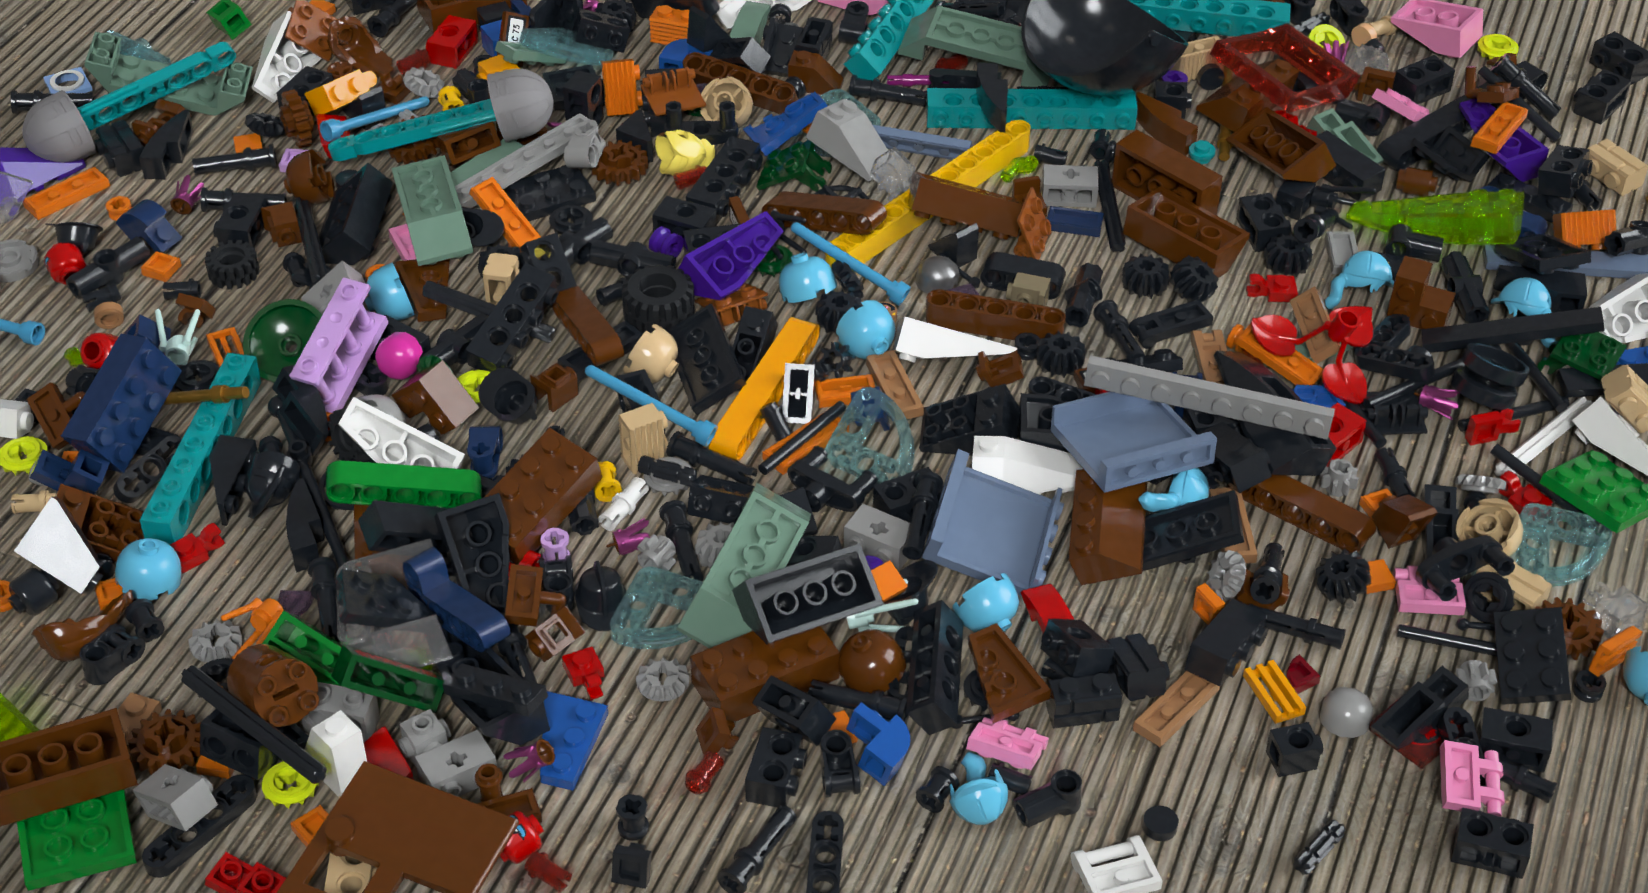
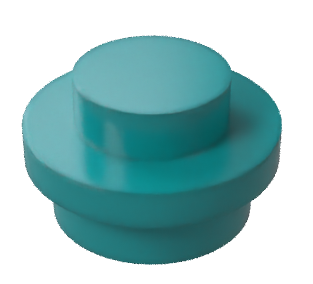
[1189,140,1216,164]

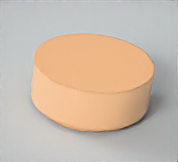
[1351,23,1377,49]

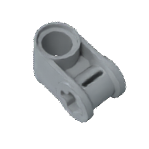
[564,120,606,168]

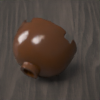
[284,149,335,205]
[838,629,906,693]

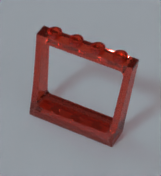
[1210,23,1361,113]

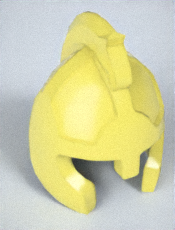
[655,130,715,179]

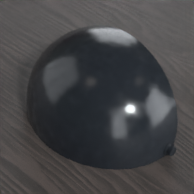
[1021,0,1189,96]

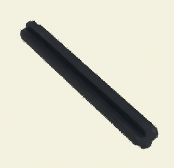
[1094,160,1126,253]
[422,281,556,343]

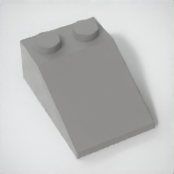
[806,99,896,182]

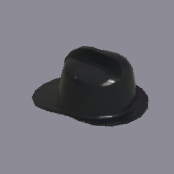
[461,207,504,248]
[45,222,103,254]
[478,368,538,424]
[884,560,938,626]
[574,561,630,631]

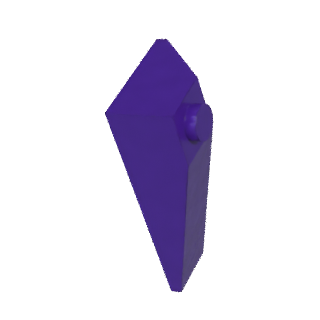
[678,211,783,300]

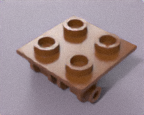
[284,0,337,62]
[641,67,706,116]
[1014,187,1051,260]
[694,283,768,326]

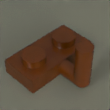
[1465,66,1520,103]
[26,382,86,450]
[504,564,566,627]

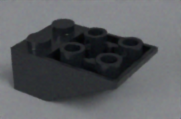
[919,384,1020,456]

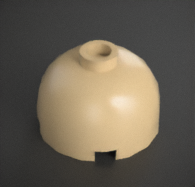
[700,76,753,128]
[623,324,679,384]
[1456,498,1523,556]

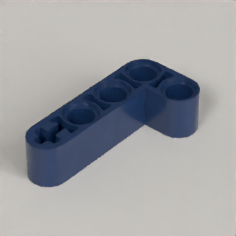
[402,547,511,652]

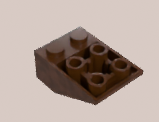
[55,484,144,563]

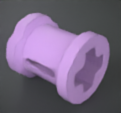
[540,528,571,561]

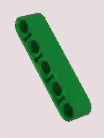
[326,461,482,508]

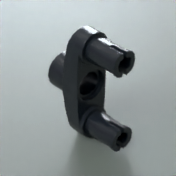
[664,101,738,145]
[787,446,878,512]
[1416,535,1515,601]

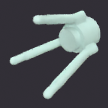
[155,309,200,365]
[847,579,919,633]

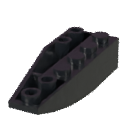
[1214,351,1337,476]

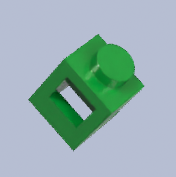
[206,0,252,40]

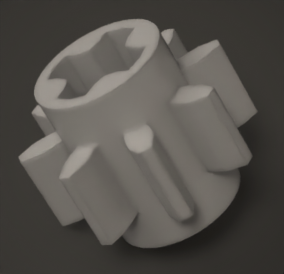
[1319,459,1359,497]
[637,534,677,574]
[1456,660,1498,702]

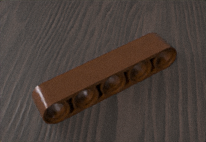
[683,52,798,114]
[762,191,887,235]
[552,286,624,366]
[926,289,1066,340]
[1227,475,1376,553]

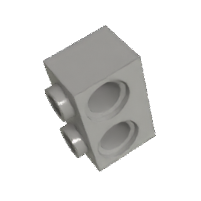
[302,682,380,743]

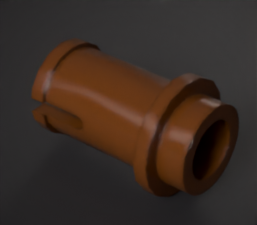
[475,764,503,802]

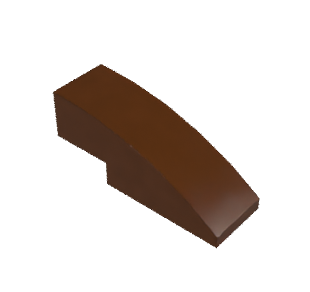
[1136,91,1198,156]

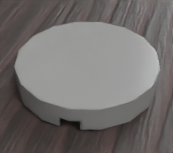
[0,239,40,283]

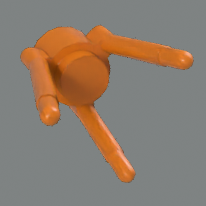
[221,598,284,659]

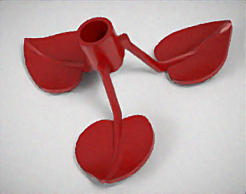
[1251,306,1373,404]

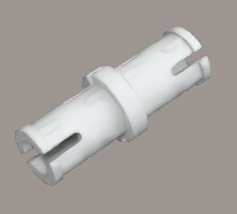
[598,477,649,531]

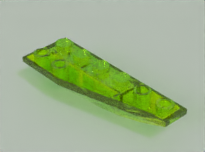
[1346,189,1525,244]

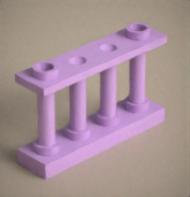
[289,277,389,413]

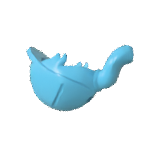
[1324,251,1394,309]
[1491,277,1556,348]
[1138,468,1209,512]
[950,752,1008,825]

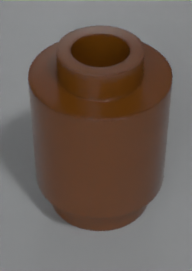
[1396,167,1438,197]

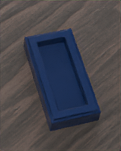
[1047,206,1104,237]

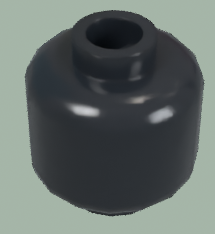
[8,568,59,616]

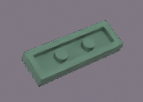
[495,41,568,66]

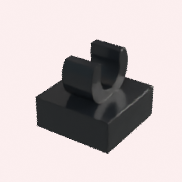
[611,842,652,889]

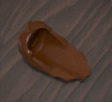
[327,16,394,78]
[31,590,133,662]

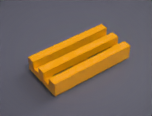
[1243,659,1306,724]

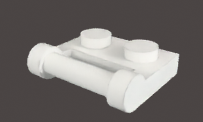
[1071,835,1162,893]

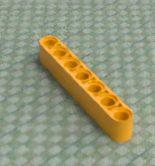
[708,317,820,461]

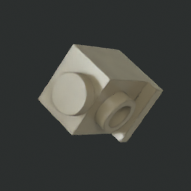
[1006,272,1051,306]

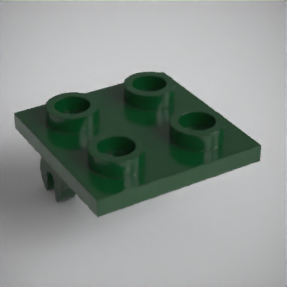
[756,140,832,192]
[1538,332,1627,381]

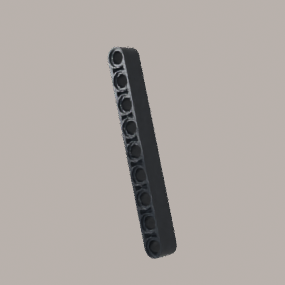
[1377,61,1548,171]

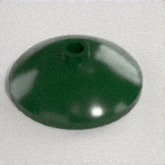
[243,299,322,383]

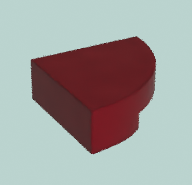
[1286,654,1321,694]

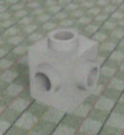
[398,709,451,766]

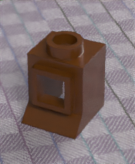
[261,202,302,247]
[530,363,579,412]
[525,606,585,662]

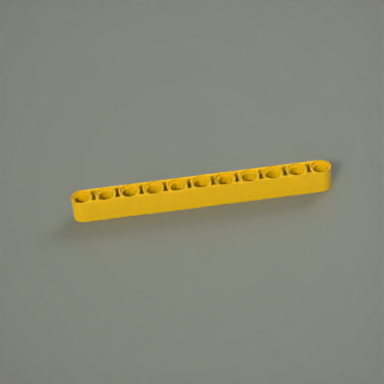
[825,120,1031,268]

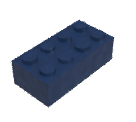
[61,333,182,473]

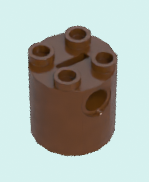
[227,644,319,727]

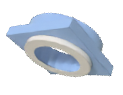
[43,67,93,94]

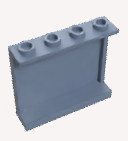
[1051,391,1217,493]
[921,449,1064,596]

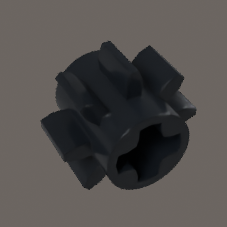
[821,342,856,378]

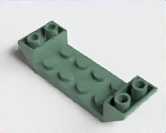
[898,5,1050,87]
[84,31,253,116]
[391,155,474,266]
[676,483,811,648]

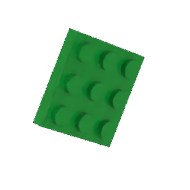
[1539,450,1648,534]
[17,789,137,891]

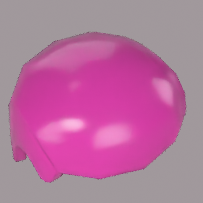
[375,332,423,380]

